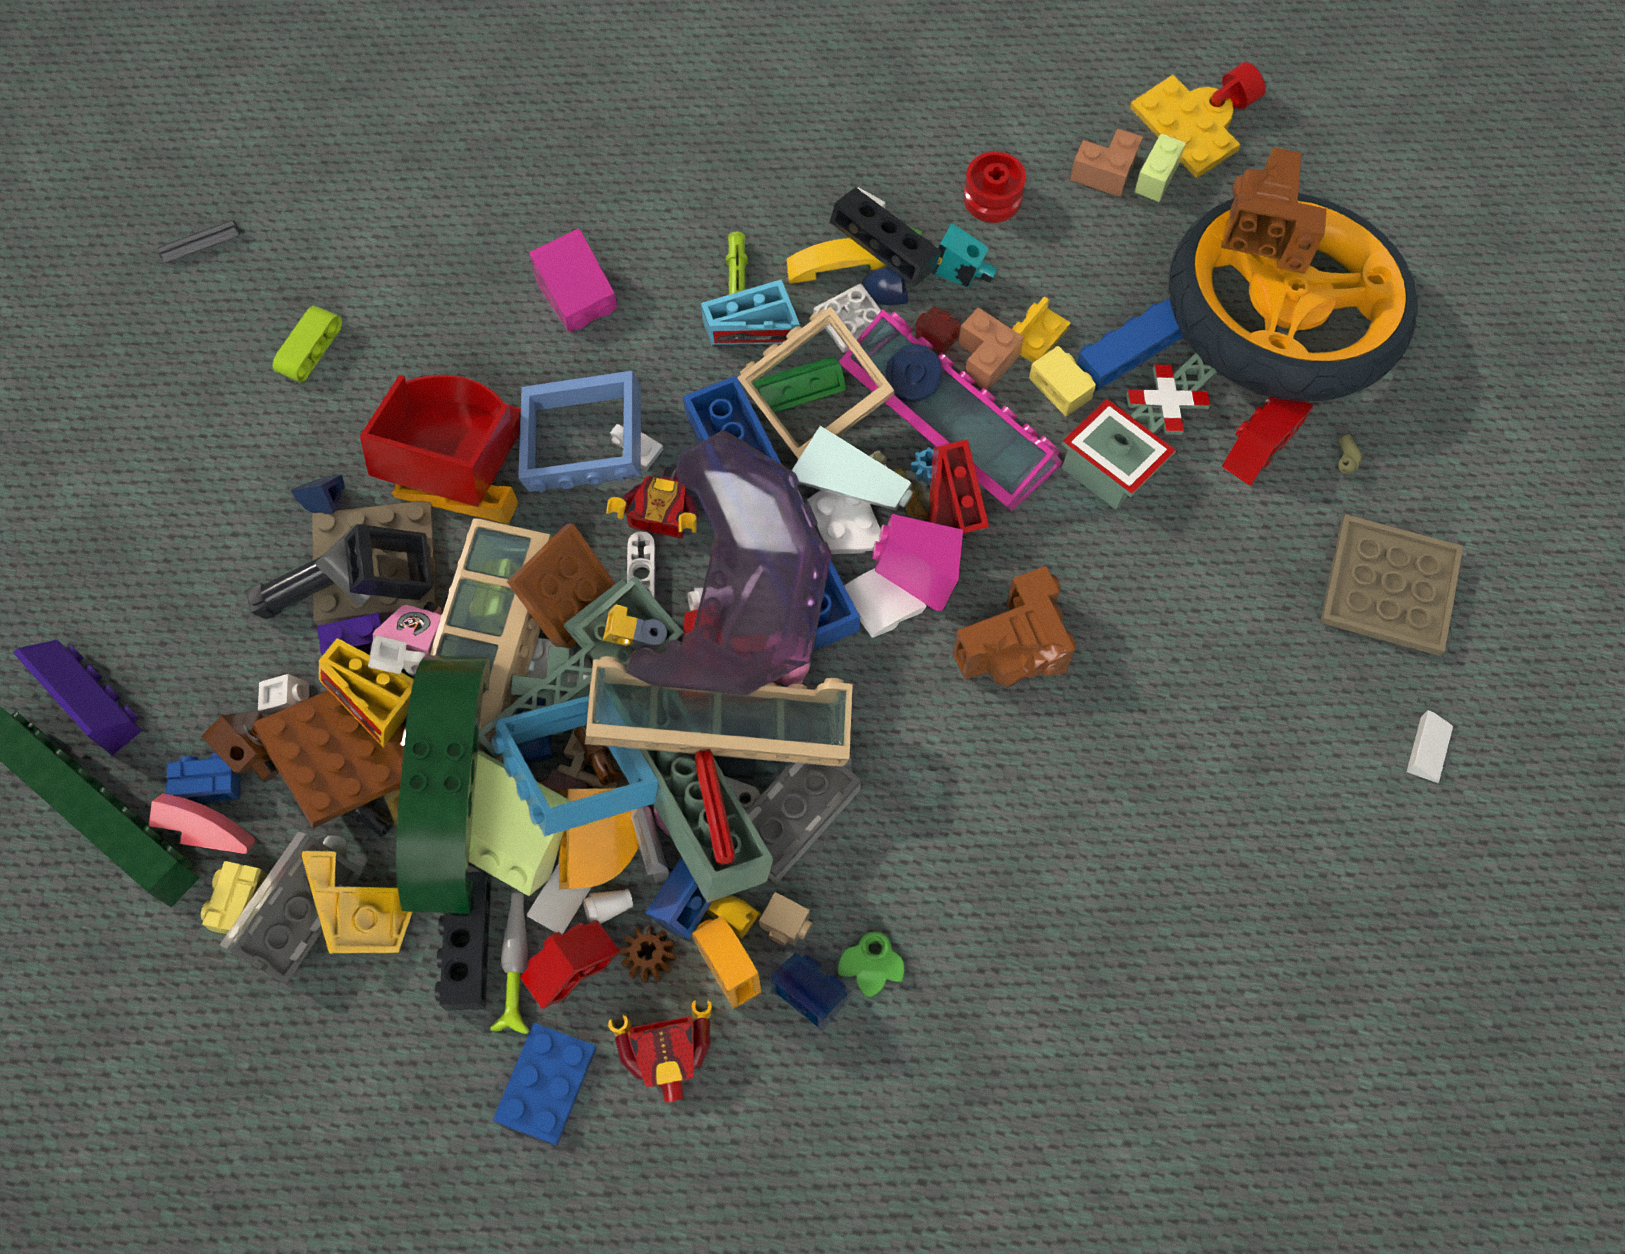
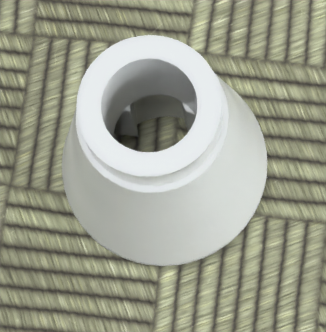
[583,889,633,924]

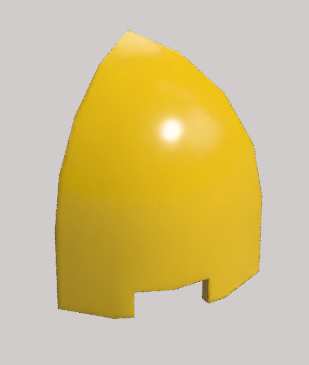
[706,896,761,939]

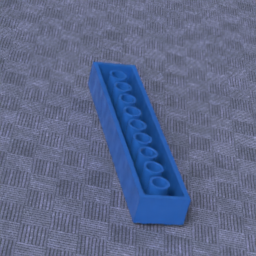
[683,376,860,652]

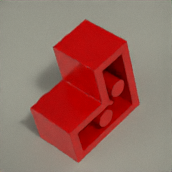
[520,920,620,1009]

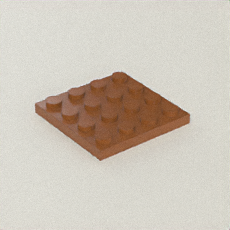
[253,690,405,829]

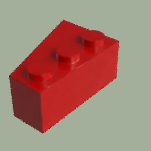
[928,439,989,534]

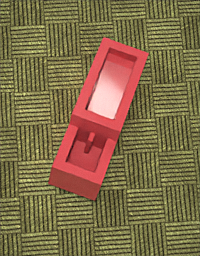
[149,793,256,854]

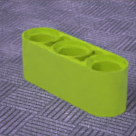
[273,305,342,383]

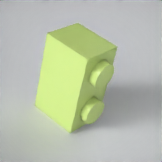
[1135,133,1186,202]

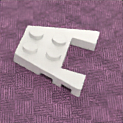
[807,450,887,554]

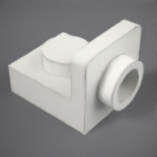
[258,674,309,714]

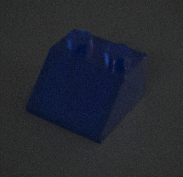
[770,952,848,1031]

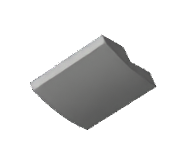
[631,806,669,883]

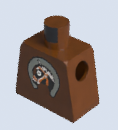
[202,710,279,782]

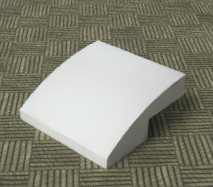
[844,568,926,638]

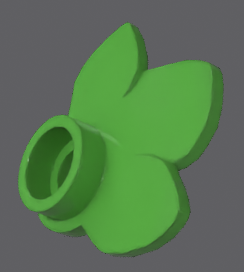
[838,931,904,998]

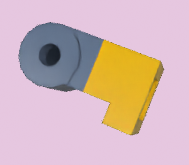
[603,604,667,651]

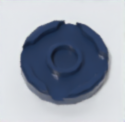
[885,344,943,402]

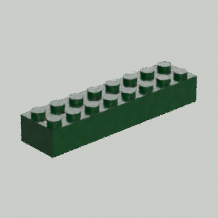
[0,707,199,908]

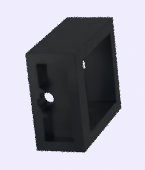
[344,524,434,600]

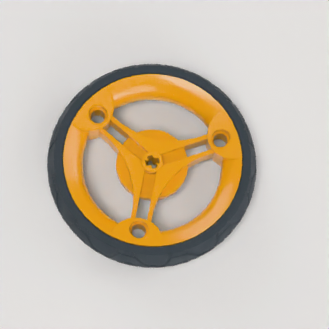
[1168,193,1418,402]

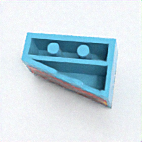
[701,280,800,345]

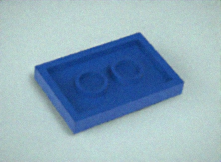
[492,1023,597,1146]

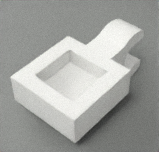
[610,424,663,471]
[368,635,427,676]

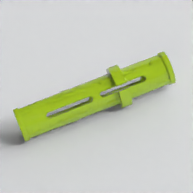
[726,232,748,295]

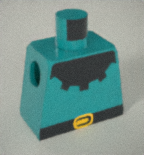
[932,223,998,287]

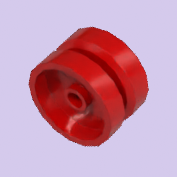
[963,151,1026,223]

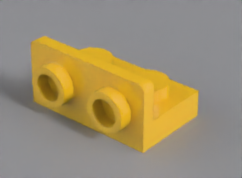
[1012,297,1071,363]

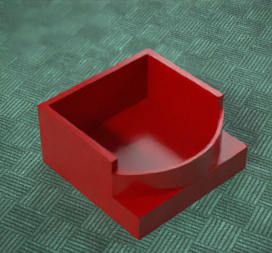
[360,375,521,507]

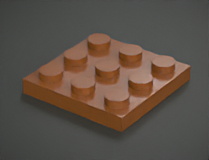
[507,523,616,650]

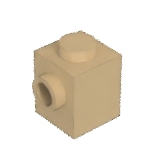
[759,892,813,946]

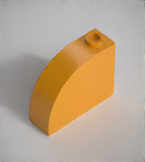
[558,789,639,889]
[692,916,761,1009]

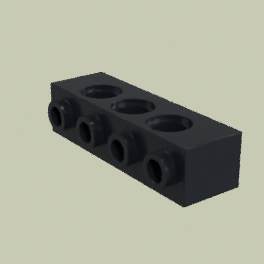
[829,187,941,287]
[435,872,492,1011]

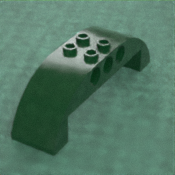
[396,655,491,914]

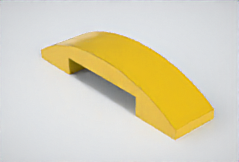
[787,238,888,284]

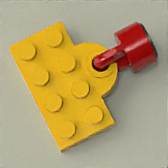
[1130,62,1266,178]

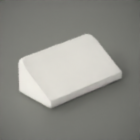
[1407,710,1453,783]

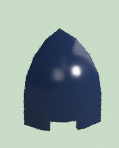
[861,267,908,305]
[291,474,345,514]

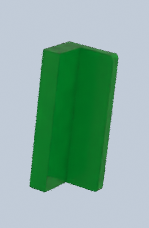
[753,357,847,413]

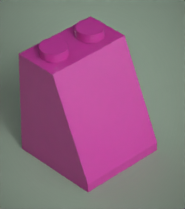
[529,228,617,333]
[872,514,963,612]

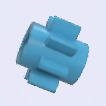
[911,447,933,486]

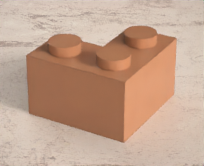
[1070,128,1143,197]
[959,308,1024,392]

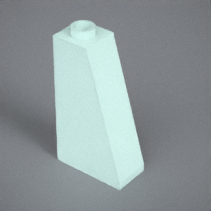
[788,426,914,511]

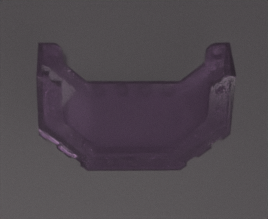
[626,430,831,695]

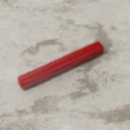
[694,750,735,865]

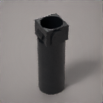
[246,557,335,619]

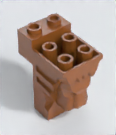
[1221,147,1326,274]
[952,566,1076,688]

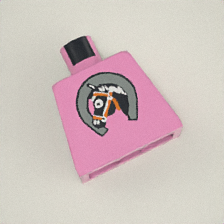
[373,602,442,655]

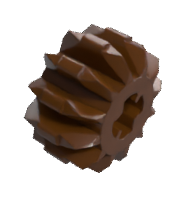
[620,925,677,983]

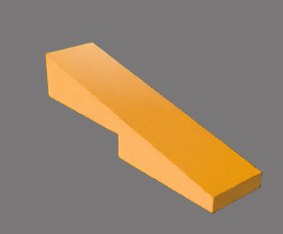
[392,484,518,524]

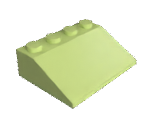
[469,750,572,896]

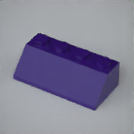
[13,640,142,756]

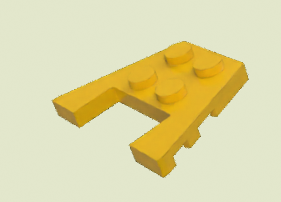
[302,851,412,954]

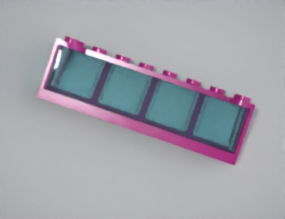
[838,309,1063,511]

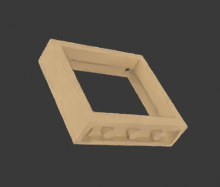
[737,306,895,460]

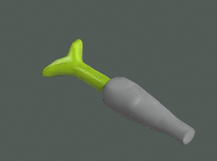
[490,893,530,1034]

